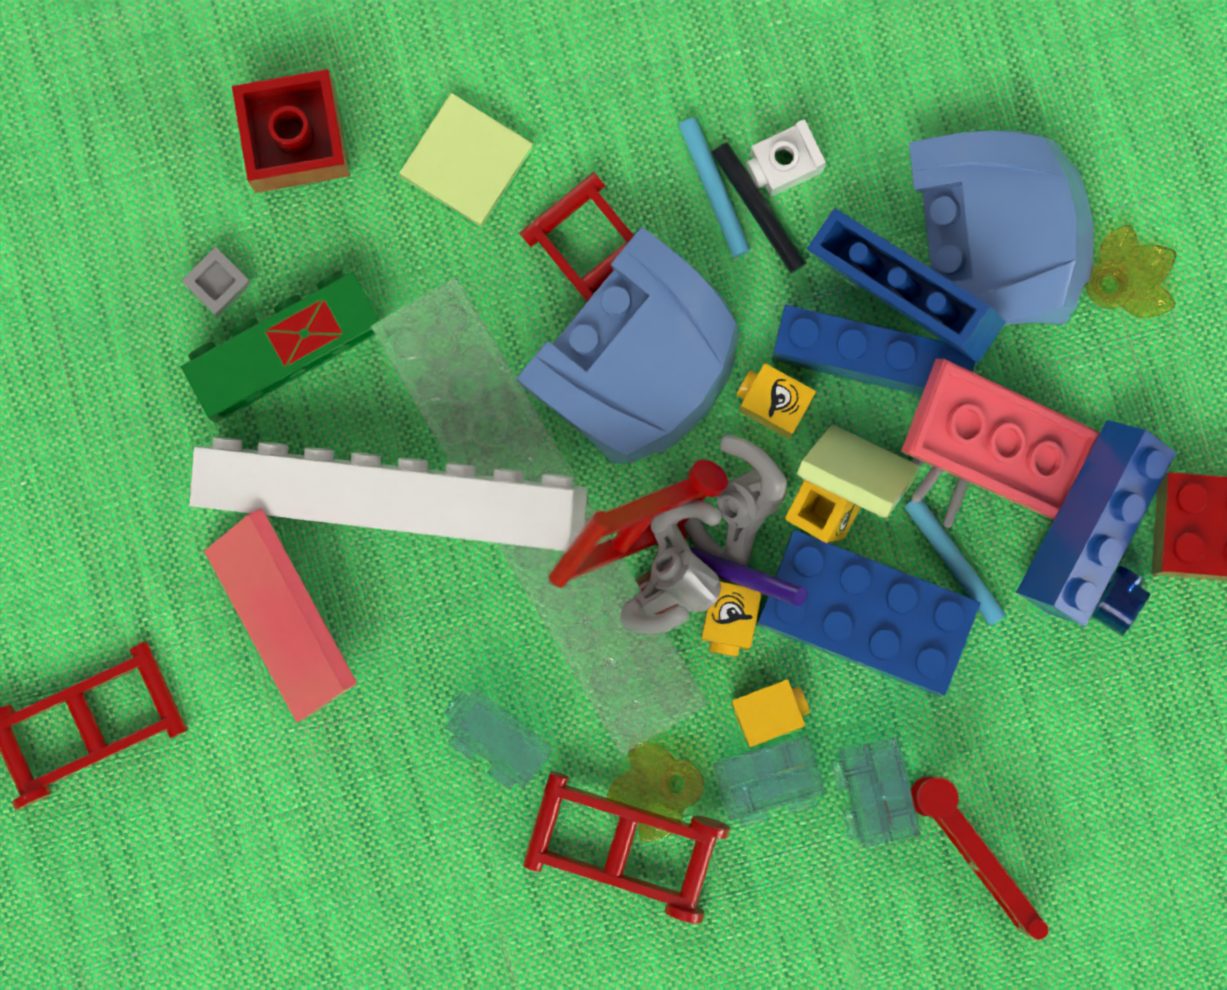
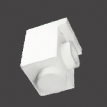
[746,119,826,197]

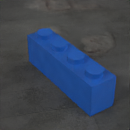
[807,208,1006,363]
[771,305,975,396]
[1016,420,1177,627]

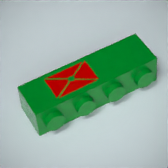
[180,271,385,423]

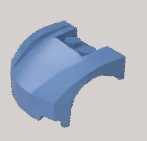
[909,130,1093,335]
[516,227,740,464]

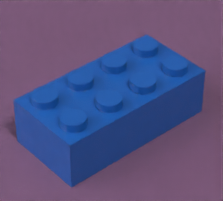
[756,530,981,697]

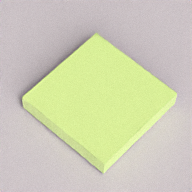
[399,93,533,228]
[797,424,920,518]

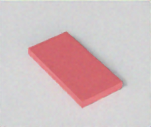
[901,359,1100,520]
[204,509,357,723]

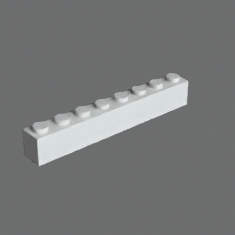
[189,437,588,551]

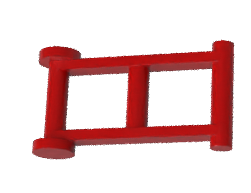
[519,171,634,302]
[548,459,728,588]
[0,642,188,811]
[523,771,730,924]
[908,777,1049,940]

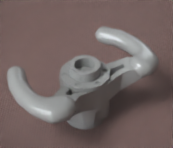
[683,435,787,567]
[620,500,722,635]

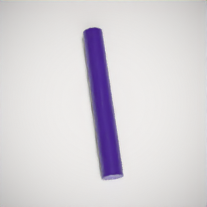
[689,546,807,606]

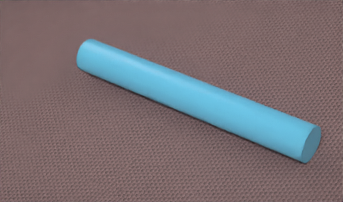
[678,117,751,258]
[904,499,1006,626]

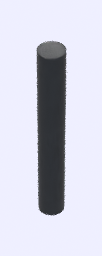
[712,142,806,274]

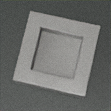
[181,247,252,318]

